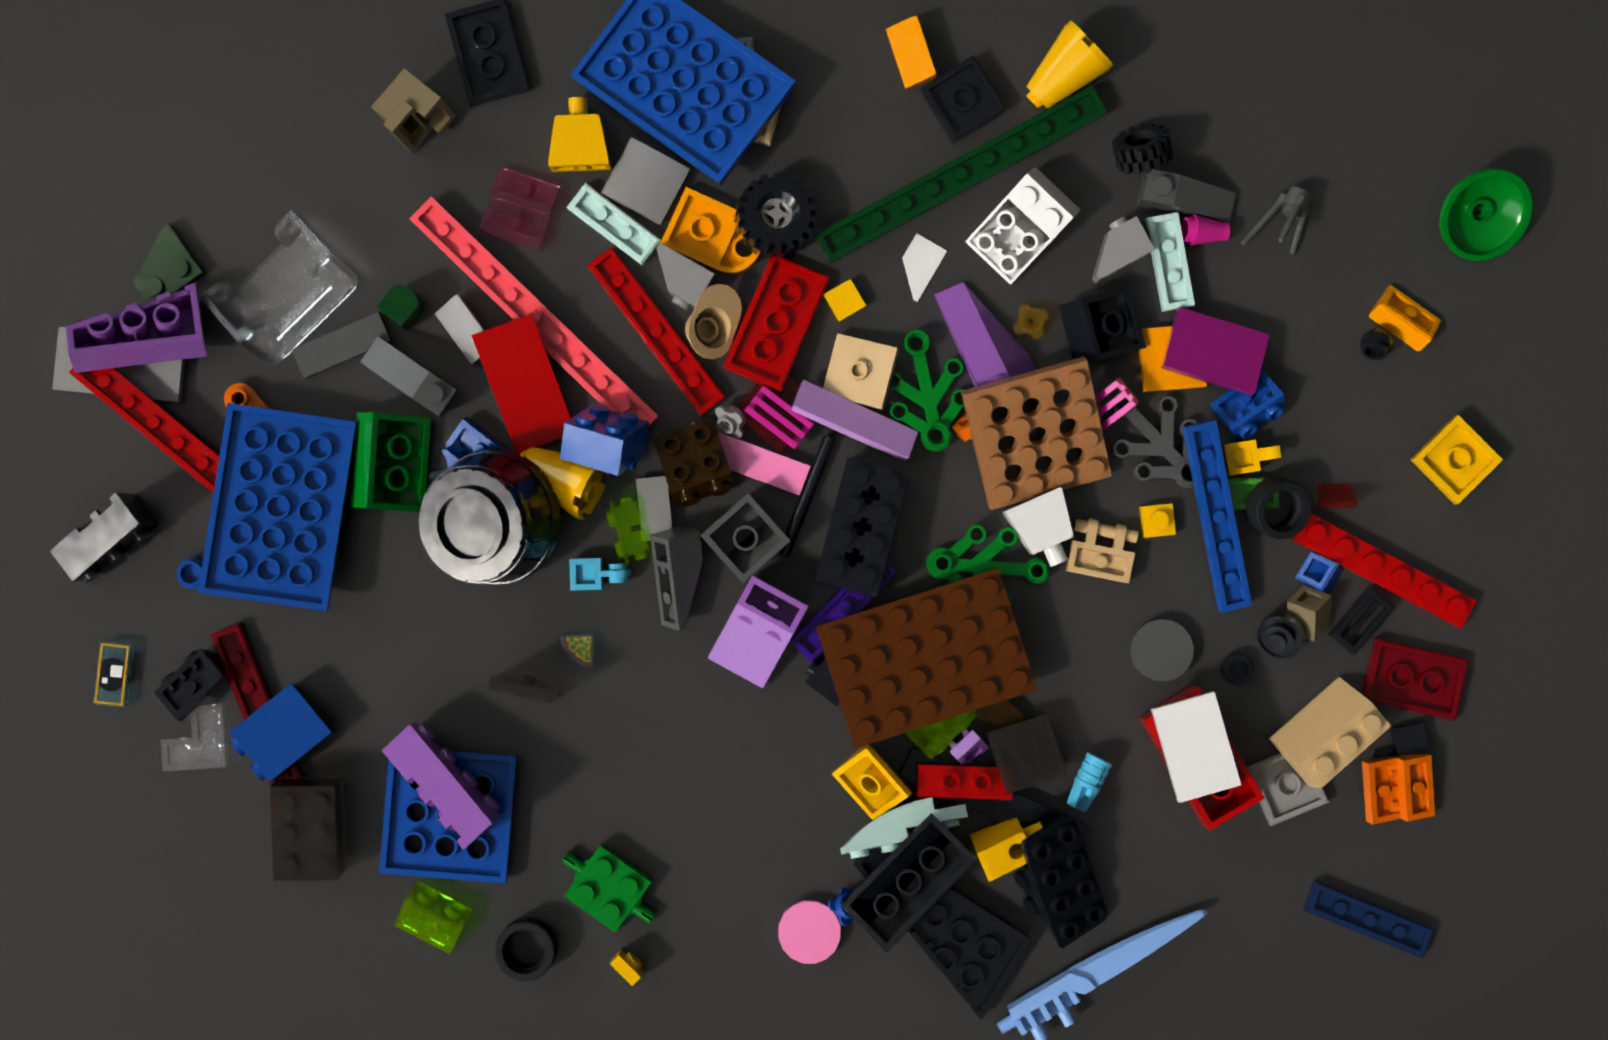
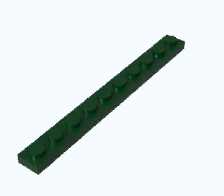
[815,85,1108,264]

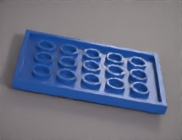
[570,0,797,186]
[198,403,357,611]

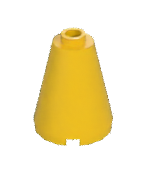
[1026,20,1114,109]
[520,447,609,520]

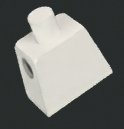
[1003,487,1074,567]

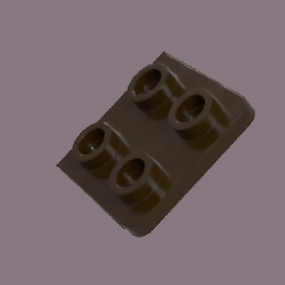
[654,419,736,507]

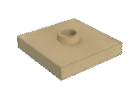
[823,333,899,410]

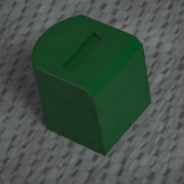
[377,285,425,330]

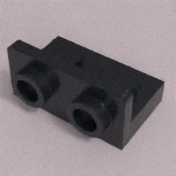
[154,649,229,721]

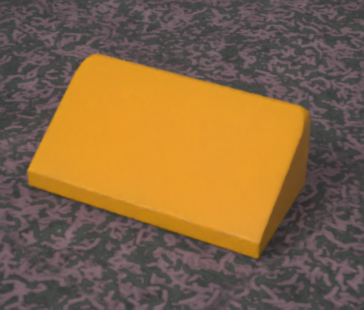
[886,15,936,89]
[1369,284,1442,351]

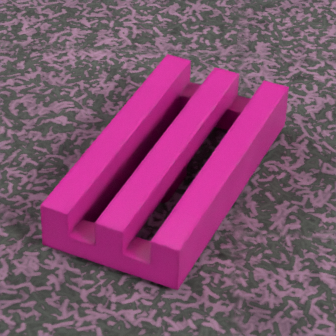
[1073,377,1139,431]
[744,385,814,450]

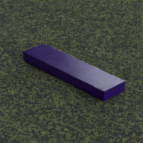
[790,560,899,662]

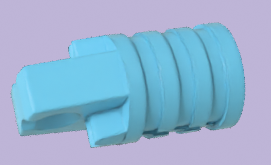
[1067,752,1113,812]

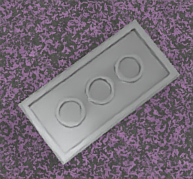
[52,327,186,403]

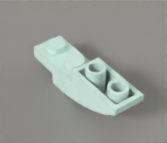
[840,797,968,859]

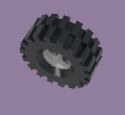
[734,173,817,259]

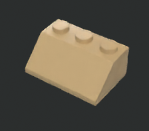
[1268,677,1391,789]

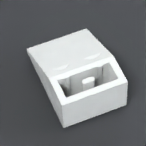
[965,167,1081,285]

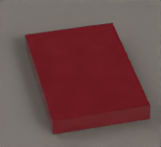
[1361,638,1469,721]

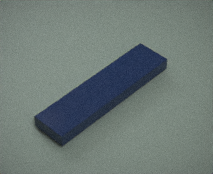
[1303,880,1434,959]

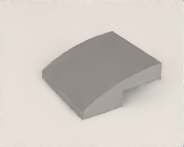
[601,138,690,225]

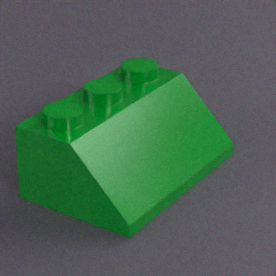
[350,412,431,512]

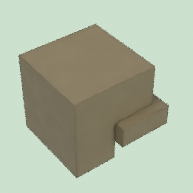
[371,68,456,153]

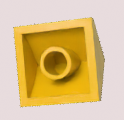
[832,744,912,820]

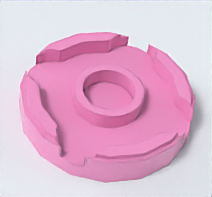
[778,899,841,964]

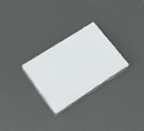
[1151,691,1241,803]

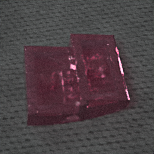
[479,167,560,251]

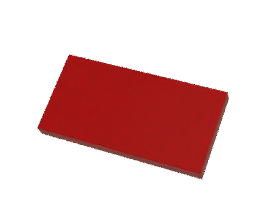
[723,254,830,393]
[471,313,571,454]

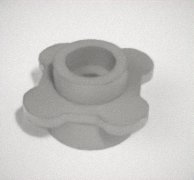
[715,406,746,439]

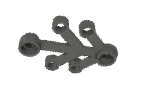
[1111,392,1198,489]

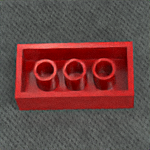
[1138,685,1265,831]

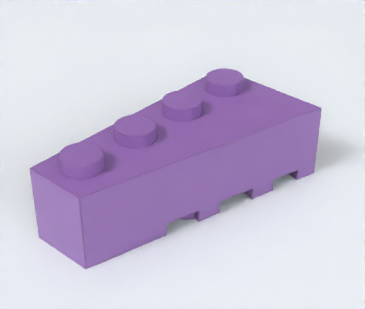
[65,283,207,373]
[381,722,502,850]

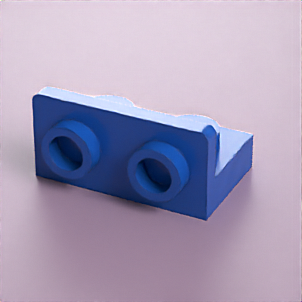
[1210,368,1286,443]

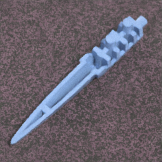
[997,909,1208,1040]

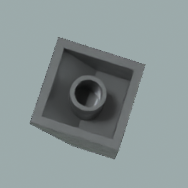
[700,493,790,583]

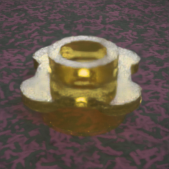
[1013,304,1048,339]

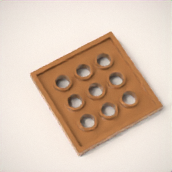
[961,357,1112,510]

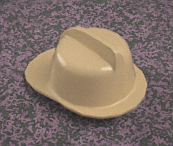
[685,284,742,360]

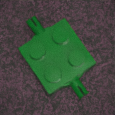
[561,843,656,933]

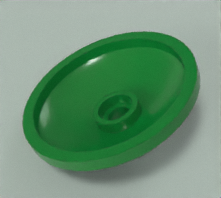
[1439,168,1532,261]

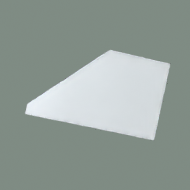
[902,233,947,302]

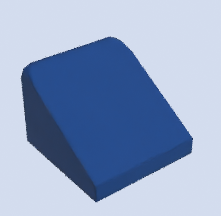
[1295,551,1343,594]

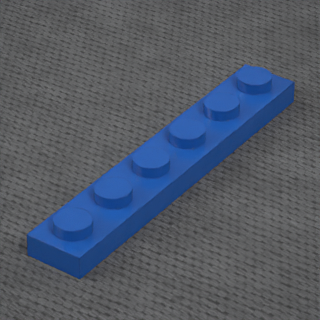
[1182,420,1252,613]

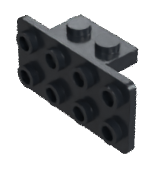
[1013,813,1108,948]

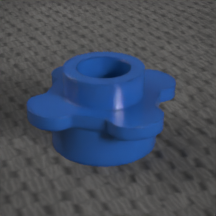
[828,887,853,926]

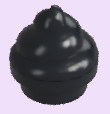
[1360,327,1393,360]

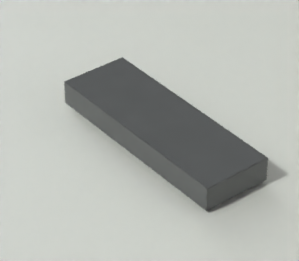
[291,312,393,379]

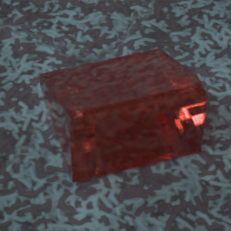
[1317,484,1357,508]

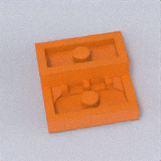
[1362,754,1435,825]

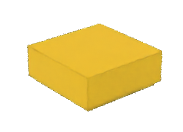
[823,279,866,323]

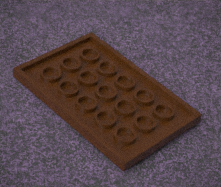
[815,568,1037,749]

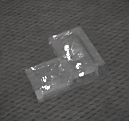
[160,703,229,772]

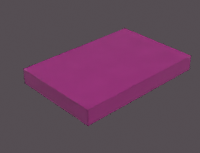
[1161,307,1270,396]

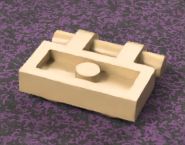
[1065,518,1138,584]

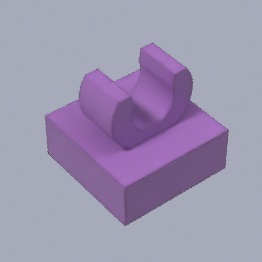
[947,726,989,766]

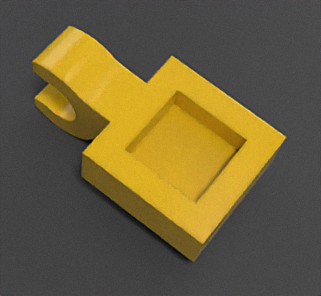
[1223,439,1282,476]

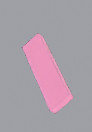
[691,422,811,496]

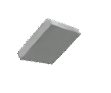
[1246,752,1329,826]

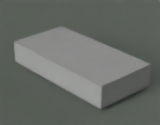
[636,476,673,542]

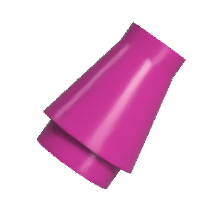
[1181,214,1230,245]

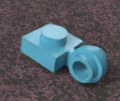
[569,558,631,591]

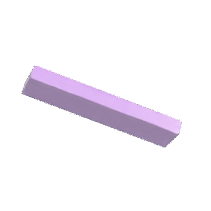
[791,380,918,462]

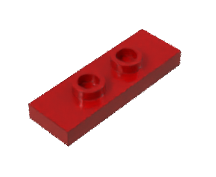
[916,764,1013,801]

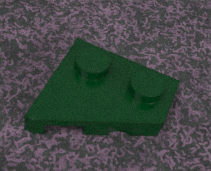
[133,223,206,302]

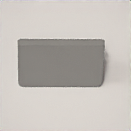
[435,294,485,365]

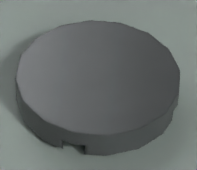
[1129,619,1194,682]

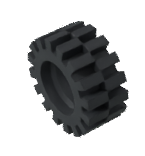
[1112,123,1173,175]

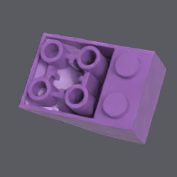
[708,575,808,688]

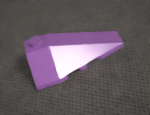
[934,282,1036,387]

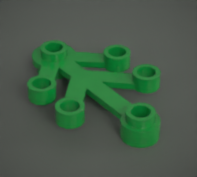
[889,330,964,452]
[926,525,1049,605]

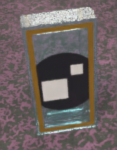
[93,641,134,708]

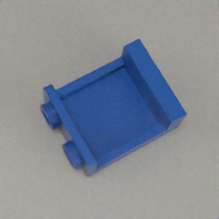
[229,683,334,782]

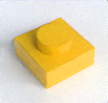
[1139,503,1176,538]
[610,949,644,986]

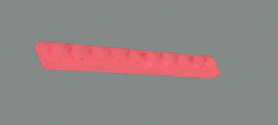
[409,196,659,427]

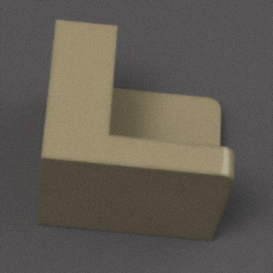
[1287,585,1332,642]

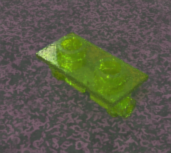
[606,497,650,563]

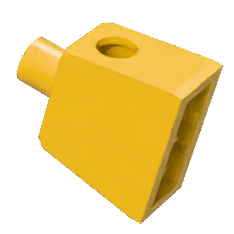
[548,97,612,172]
[969,818,1043,882]

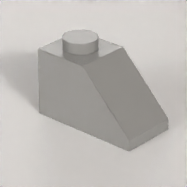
[1092,216,1155,284]
[656,242,716,311]

